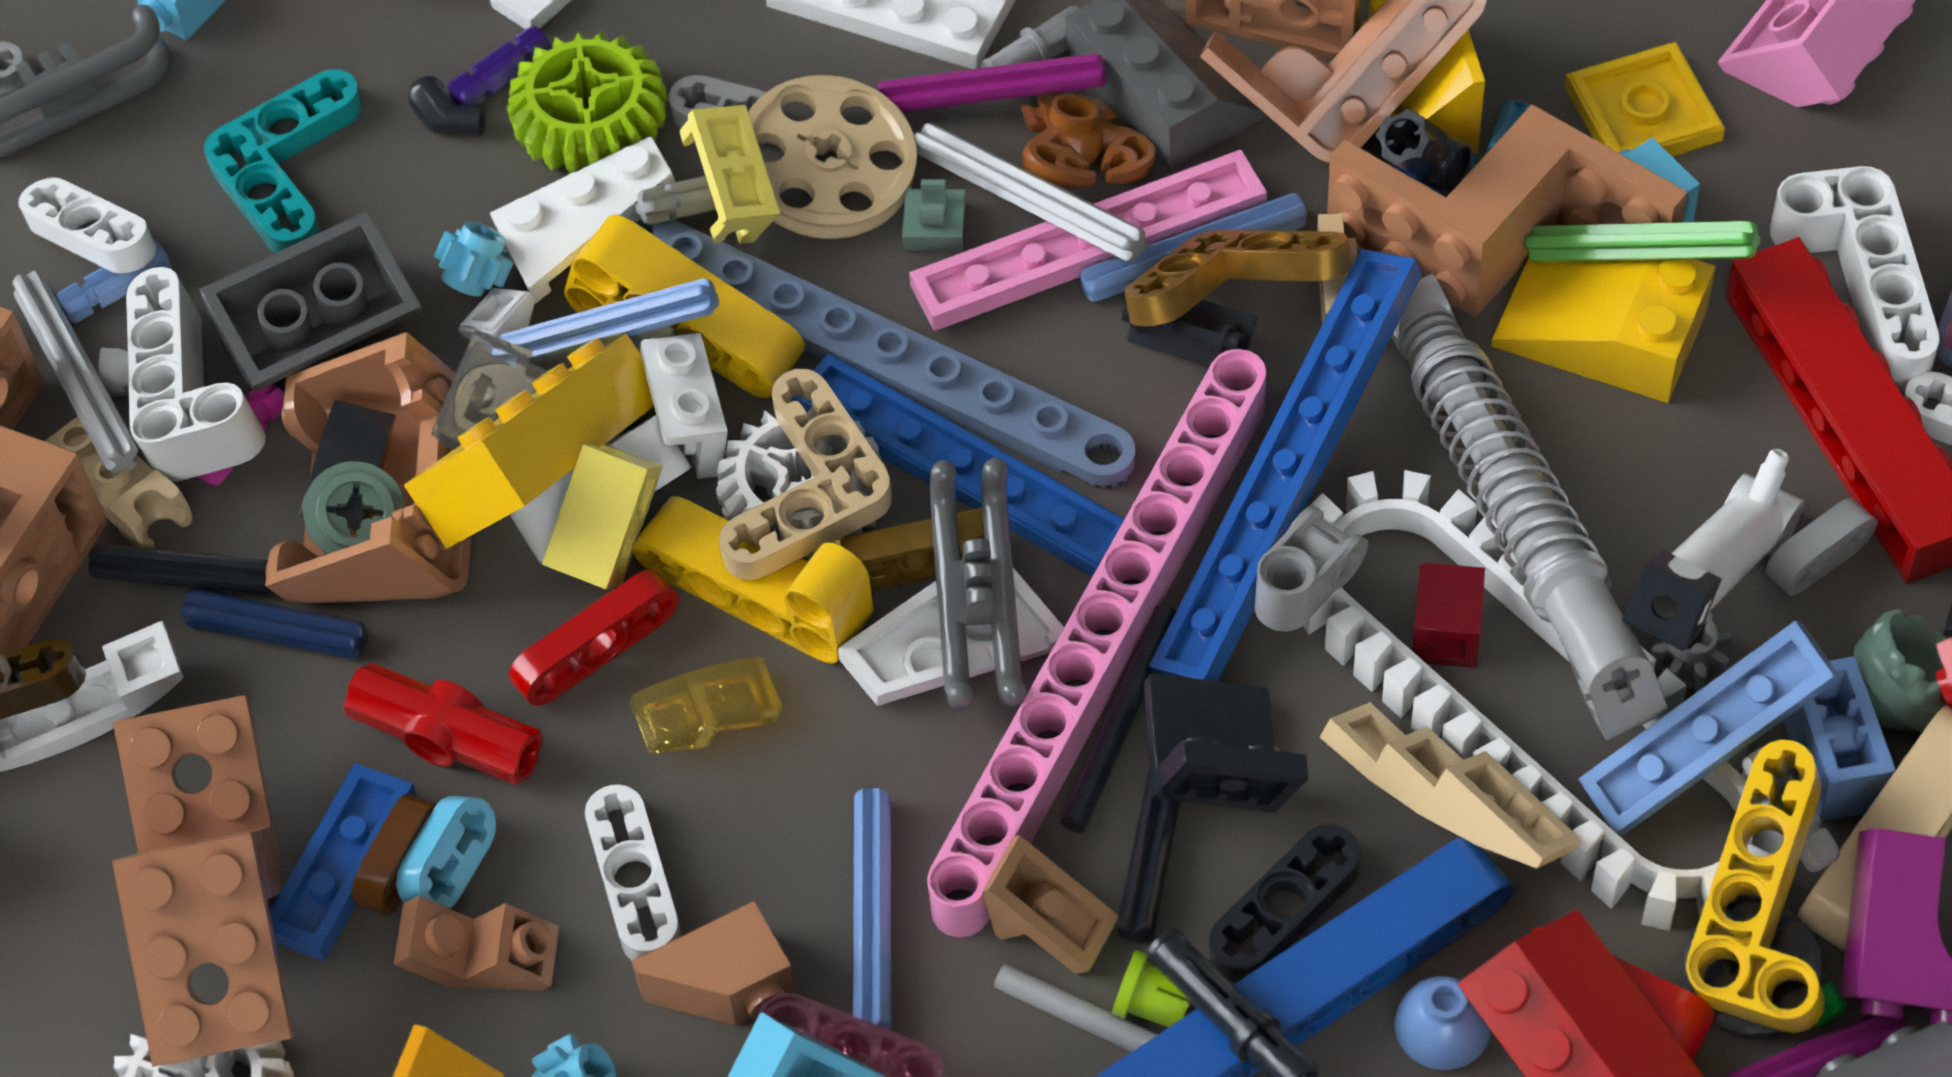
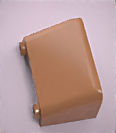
[265,332,471,604]

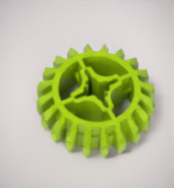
[507,30,668,173]

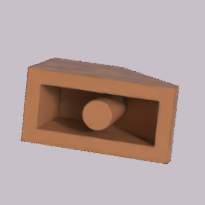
[631,901,797,1026]

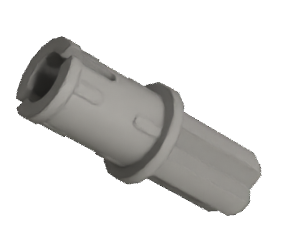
[980,6,1079,68]

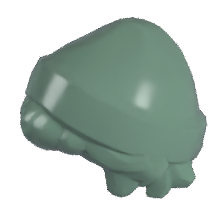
[1854,609,1951,733]

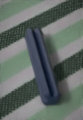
[181,590,367,659]

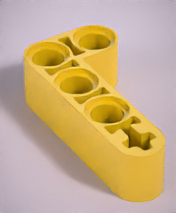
[564,215,805,398]
[632,496,874,664]
[1686,740,1825,1033]

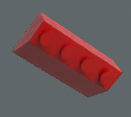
[1457,909,1704,1077]

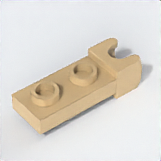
[44,416,193,549]

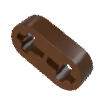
[352,794,437,916]

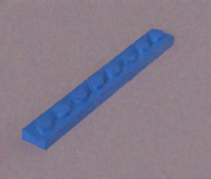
[1148,249,1423,681]

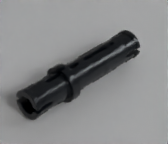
[1147,928,1319,1077]

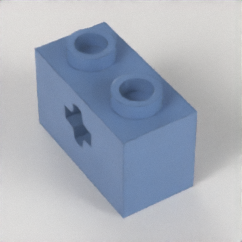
[1783,656,1896,822]

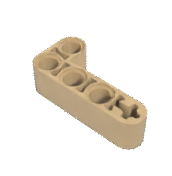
[1797,705,1952,952]

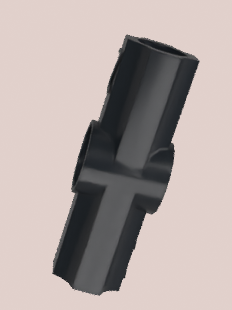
[1376,109,1479,198]

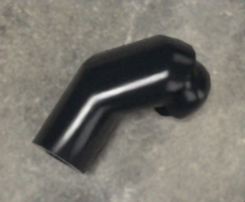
[408,76,486,136]

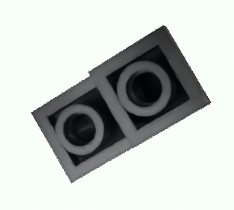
[299,400,396,531]

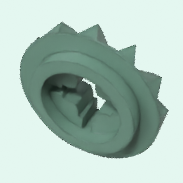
[303,461,406,555]

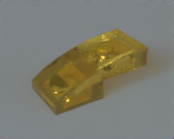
[629,656,783,755]

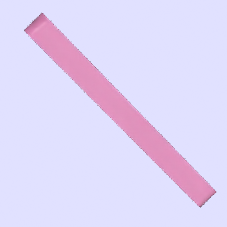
[927,349,1266,938]

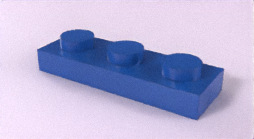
[270,763,417,961]

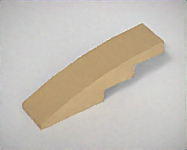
[1319,702,1582,868]

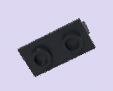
[1122,299,1258,367]

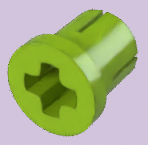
[1112,950,1190,1028]

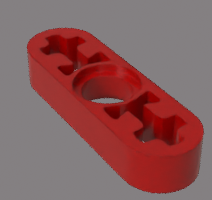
[509,569,679,706]

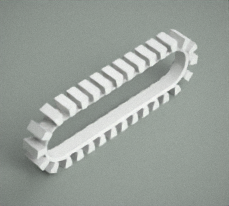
[1303,470,1784,931]

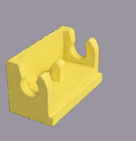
[680,105,780,244]
[541,443,664,589]

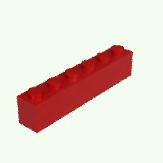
[1725,237,1952,584]

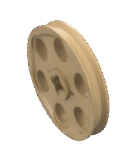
[748,75,917,239]

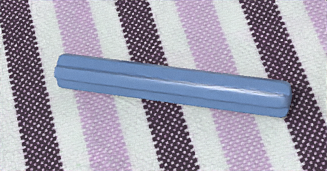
[1080,193,1307,302]
[494,278,719,369]
[853,788,891,1037]

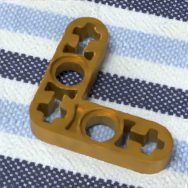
[1124,230,1352,326]

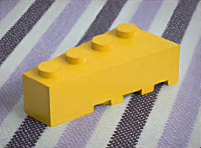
[404,333,654,549]

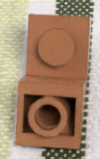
[393,896,559,991]

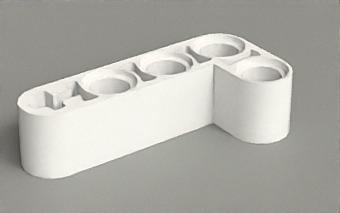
[1770,166,1940,395]
[127,267,266,482]

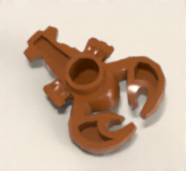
[1021,91,1156,189]

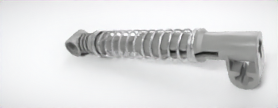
[1391,274,1668,741]

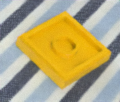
[1565,42,1725,156]

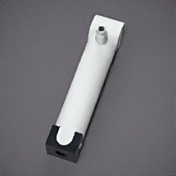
[1622,449,1805,651]

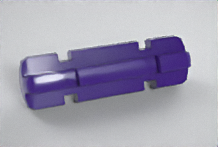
[447,26,551,106]

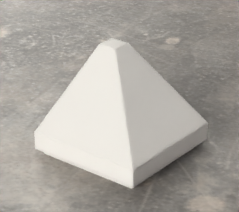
[458,288,536,355]

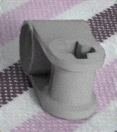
[1254,505,1369,632]

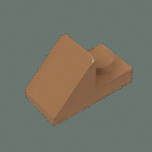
[982,835,1119,974]

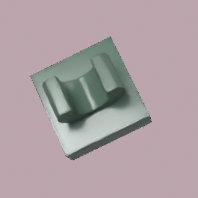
[902,179,967,252]

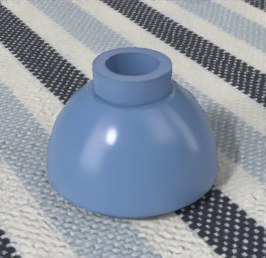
[1394,976,1491,1070]

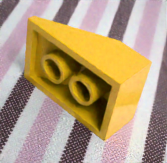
[1491,258,1716,403]

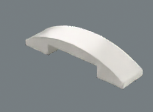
[0,621,184,772]

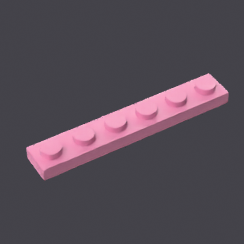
[909,149,1267,331]

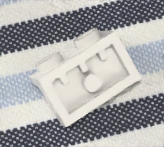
[640,333,728,479]

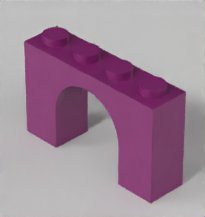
[1840,828,1952,1026]

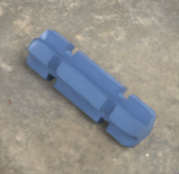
[56,240,171,324]

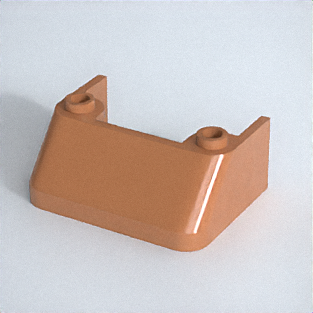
[1200,0,1486,163]

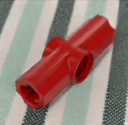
[343,662,544,786]

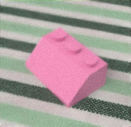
[1717,0,1916,108]

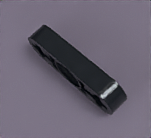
[1209,824,1360,983]

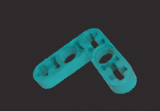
[204,69,363,253]

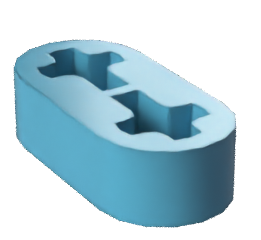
[396,796,496,909]

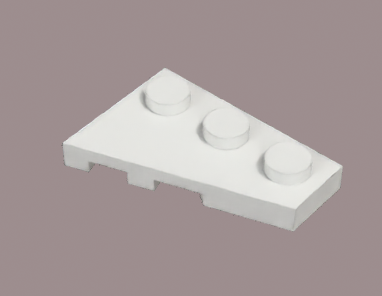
[490,136,675,304]
[838,568,1064,706]

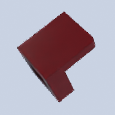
[1412,563,1485,668]

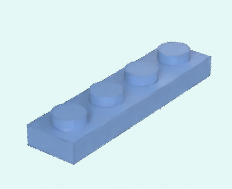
[1578,621,1841,835]

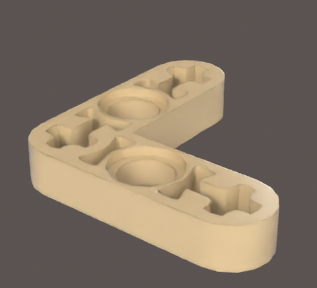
[719,369,892,580]

